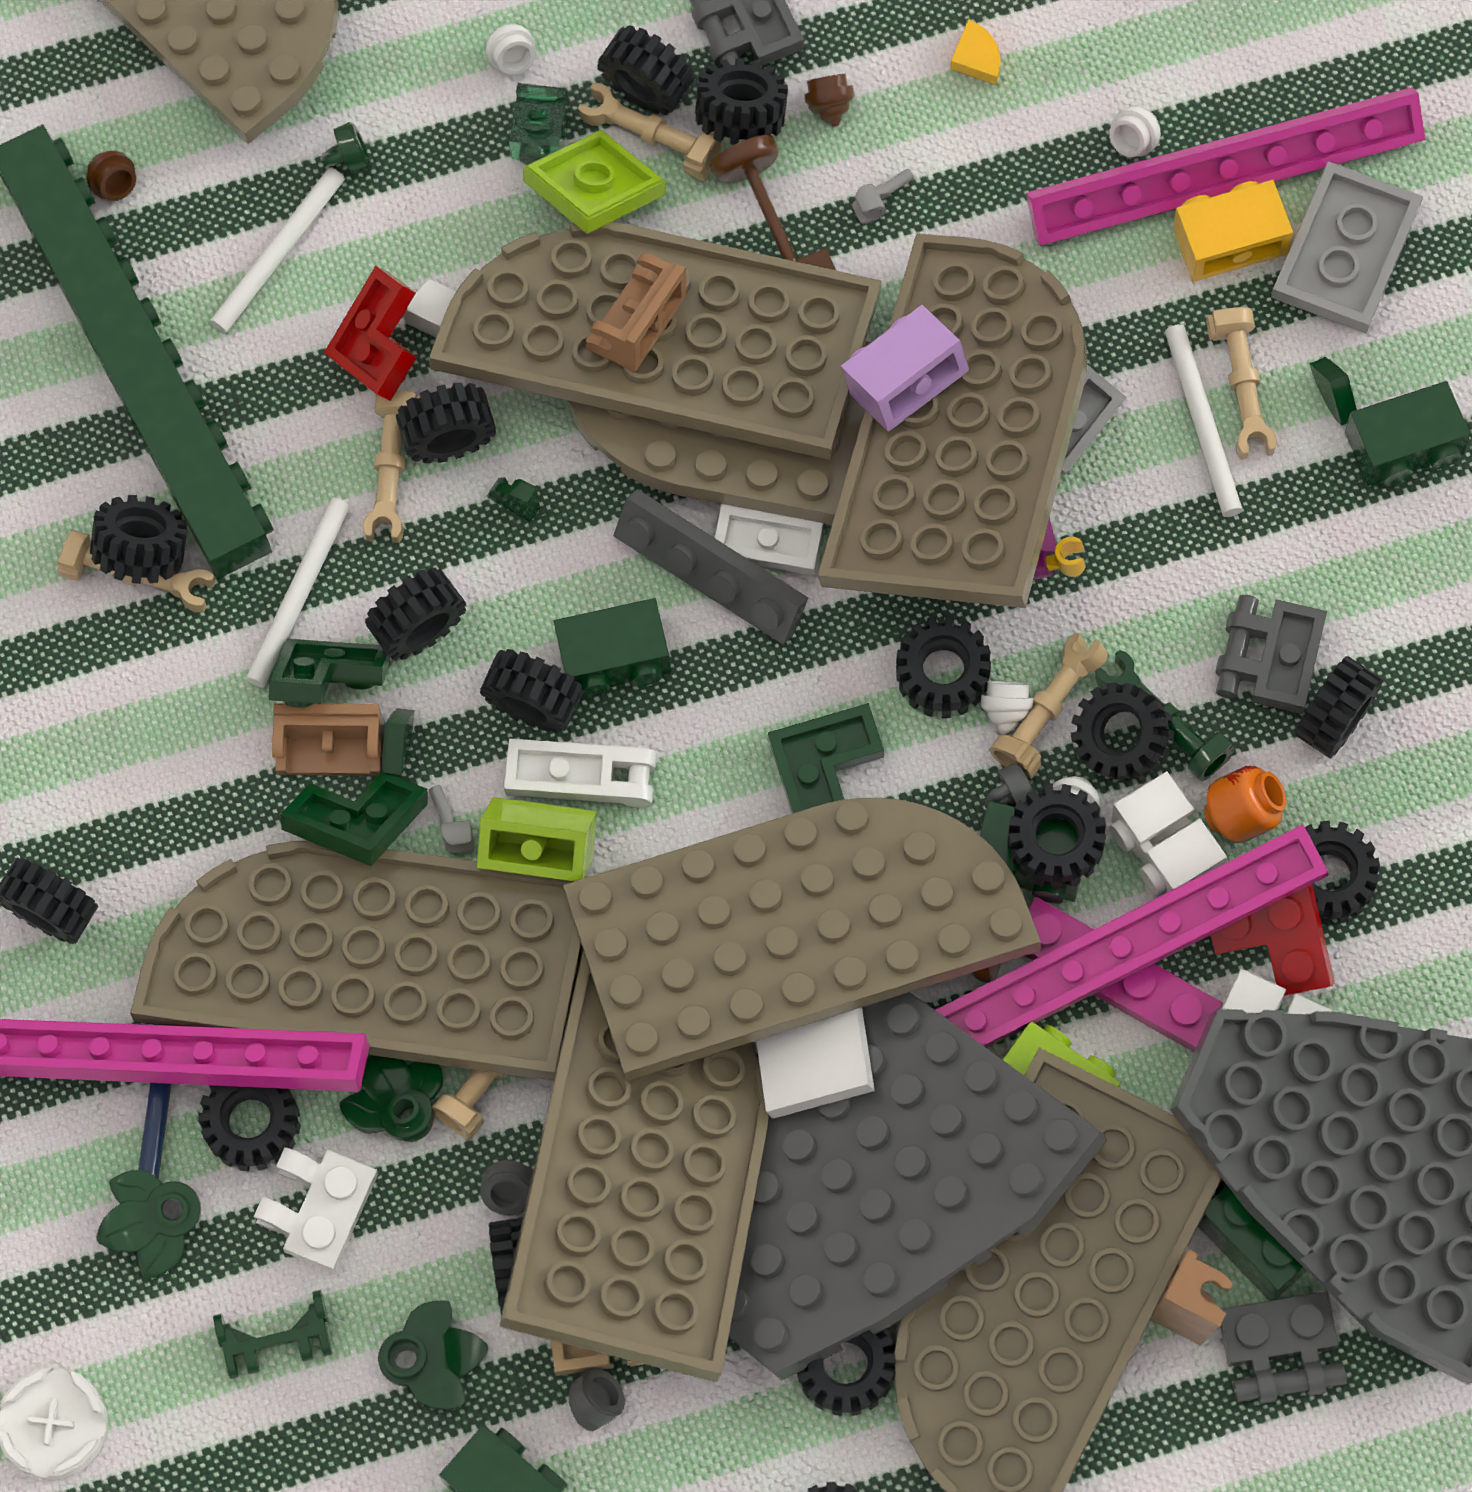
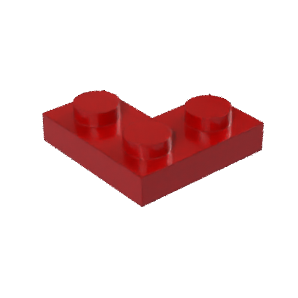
[324,265,417,401]
[1211,884,1335,996]

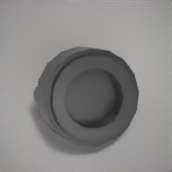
[984,763,1033,809]
[480,1160,533,1216]
[569,1368,625,1431]

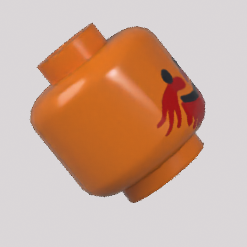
[1204,766,1287,843]

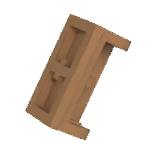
[586,253,686,372]
[272,703,384,776]
[1151,1249,1233,1346]

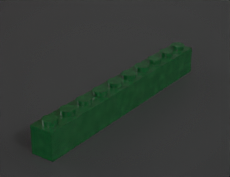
[0,124,274,580]

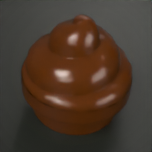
[804,74,855,127]
[86,150,136,201]

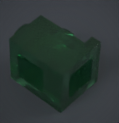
[509,83,570,165]

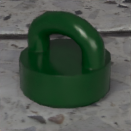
[320,122,371,175]

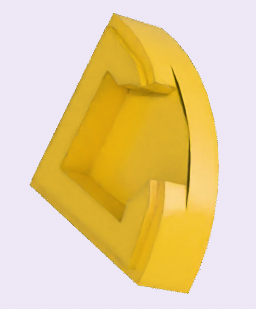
[950,19,1000,85]

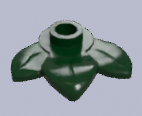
[339,1055,443,1142]
[96,1170,201,1279]
[378,1300,489,1410]

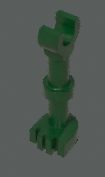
[1095,650,1234,781]

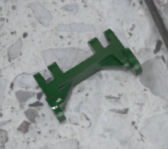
[213,1290,332,1379]

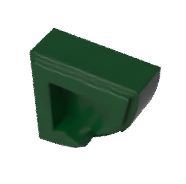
[1309,357,1357,426]
[487,477,540,522]
[381,708,415,775]

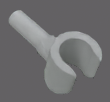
[853,168,914,224]
[429,785,474,854]

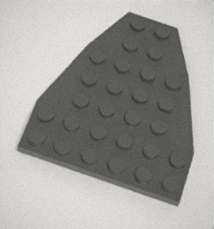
[728,992,1107,1381]
[1170,1009,1472,1385]

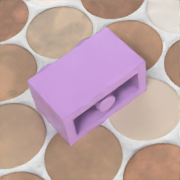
[841,305,969,432]

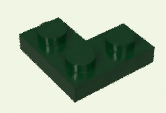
[269,638,390,707]
[768,703,884,814]
[280,771,428,866]

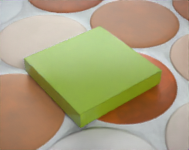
[523,130,666,234]

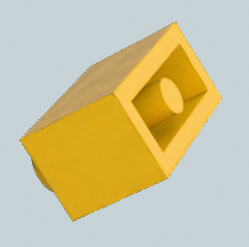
[1173,180,1293,282]

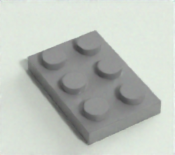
[1271,161,1423,334]

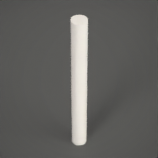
[210,167,345,333]
[1165,325,1243,517]
[246,498,350,688]

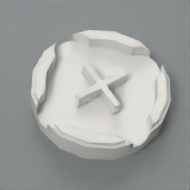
[0,1368,108,1480]

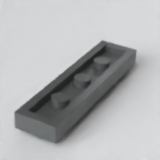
[613,489,809,645]

